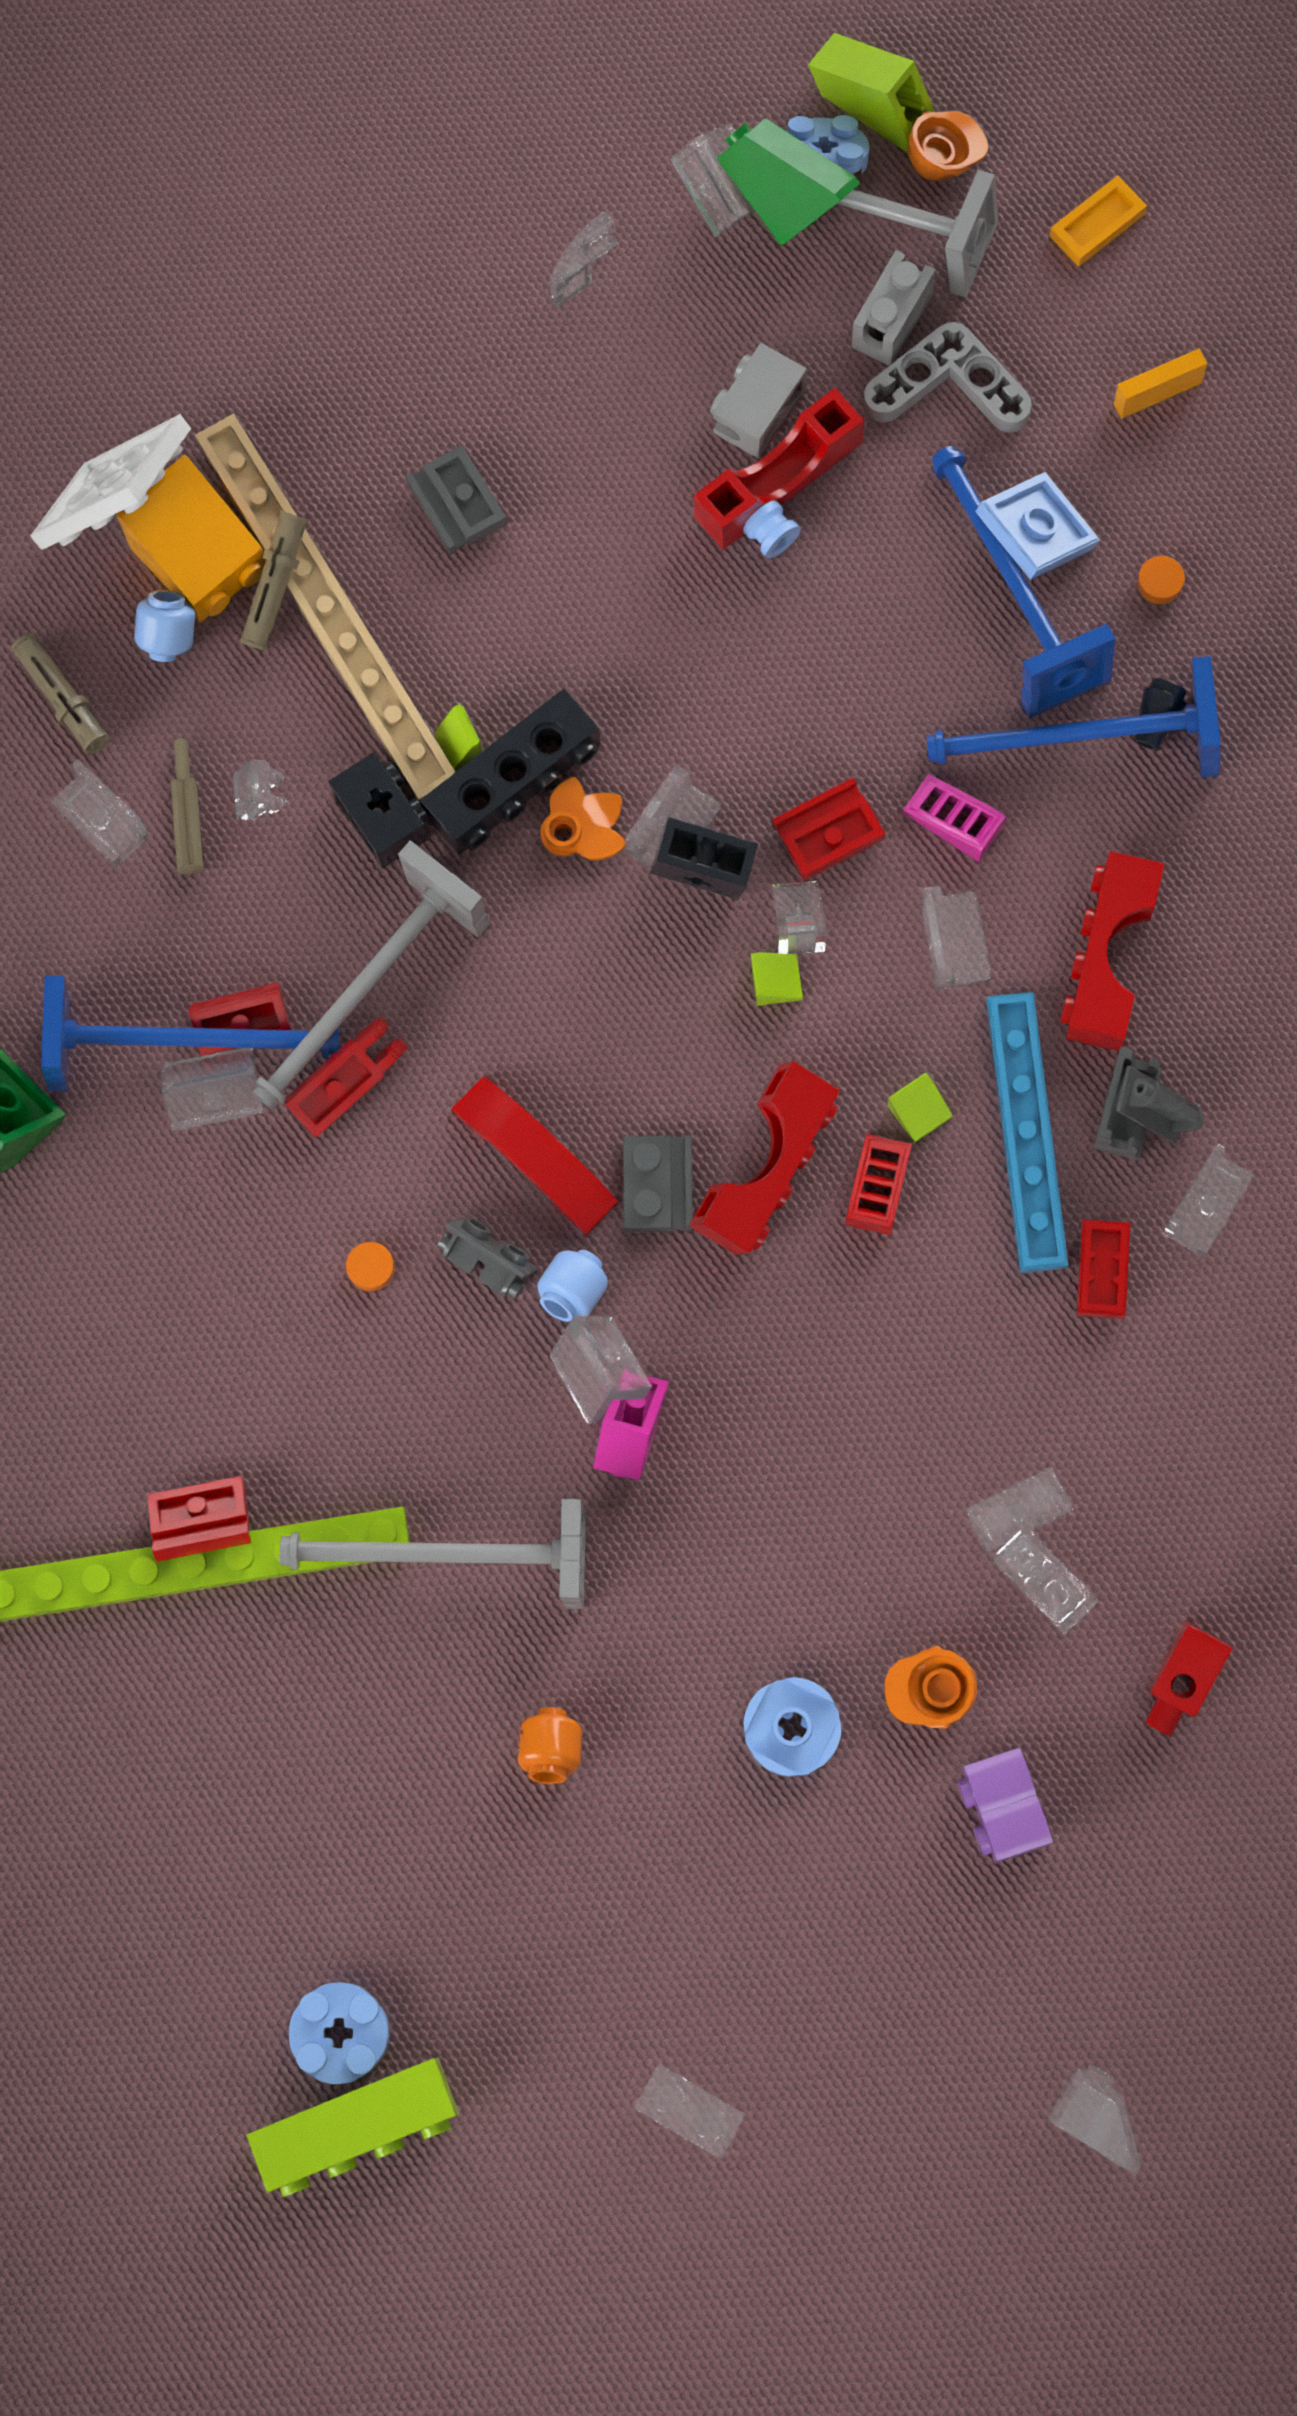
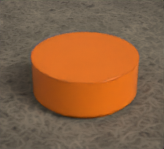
[1137,556,1185,605]
[346,1242,395,1291]

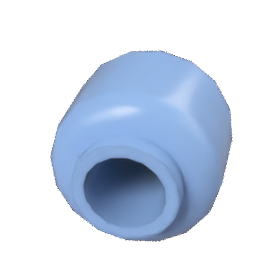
[134,590,195,662]
[537,1250,608,1322]

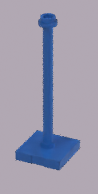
[932,446,1115,719]
[927,656,1221,777]
[41,975,339,1092]

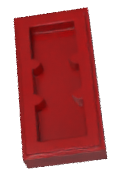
[1076,1219,1131,1319]

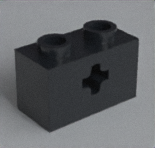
[328,752,429,869]
[650,817,758,900]

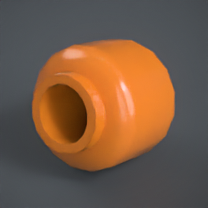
[517,1707,583,1784]

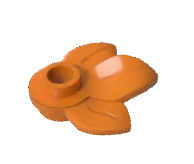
[540,777,626,861]

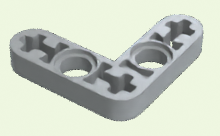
[863,322,1032,433]

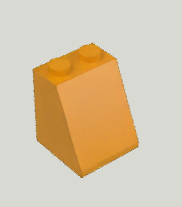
[116,454,266,623]

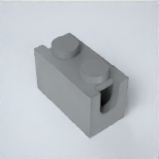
[852,250,936,366]
[710,343,807,459]

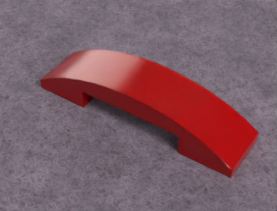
[451,1076,618,1236]

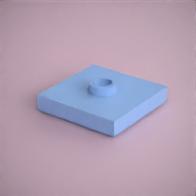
[975,472,1100,580]

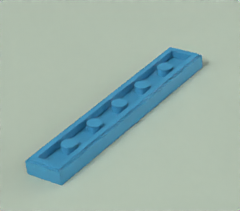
[986,992,1068,1273]

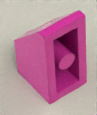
[593,1369,669,1481]

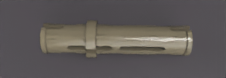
[239,511,309,651]
[11,633,110,755]

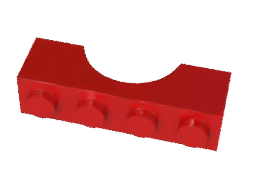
[694,388,864,550]
[1060,851,1165,1051]
[689,1061,840,1255]

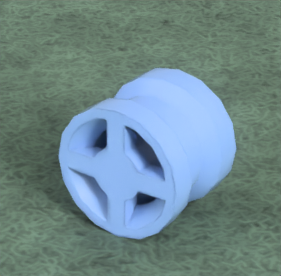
[743,500,801,559]

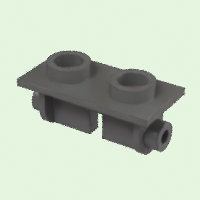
[1116,1066,1205,1144]
[437,1217,539,1299]

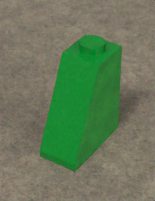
[716,118,860,246]

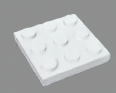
[30,414,191,550]

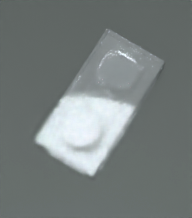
[965,1467,1074,1554]
[634,2064,746,2159]

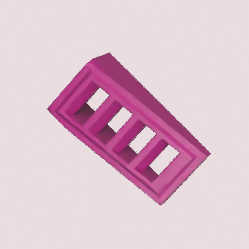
[902,774,1007,862]

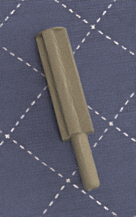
[171,738,204,875]

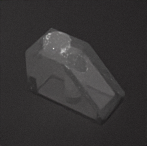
[1045,2064,1141,2175]

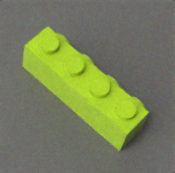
[246,2058,460,2197]

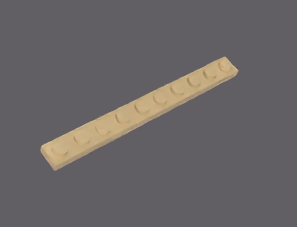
[195,413,455,804]

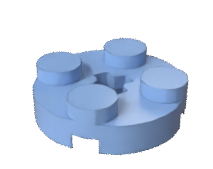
[786,115,869,174]
[744,1677,841,1777]
[289,1982,390,2084]

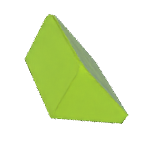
[435,704,482,771]
[751,952,803,1006]
[887,1073,953,1144]

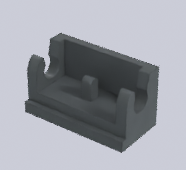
[1093,1047,1162,1161]

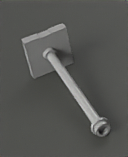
[719,148,999,298]
[252,840,490,1110]
[280,1499,586,1609]

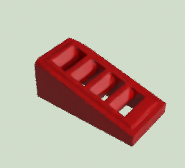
[845,1134,912,1236]

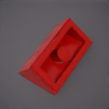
[189,982,291,1057]

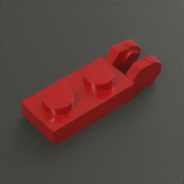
[284,1017,408,1138]

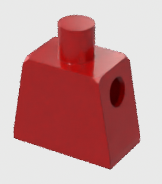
[1145,1621,1233,1737]

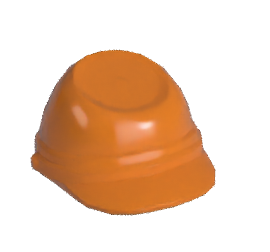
[908,111,988,181]
[884,1646,977,1729]

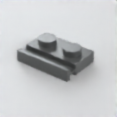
[405,445,507,556]
[623,1135,693,1232]

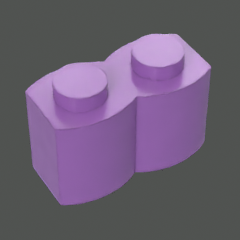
[957,1748,1053,1864]

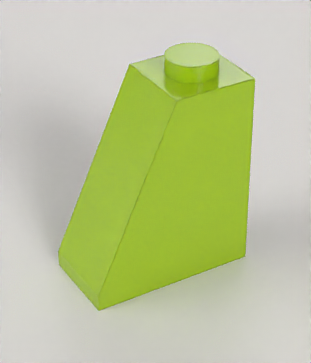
[808,33,935,153]

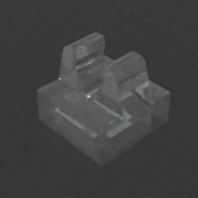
[233,760,287,820]

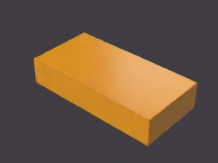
[1049,175,1147,267]
[1114,348,1207,419]

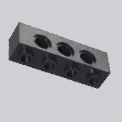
[420,688,601,855]

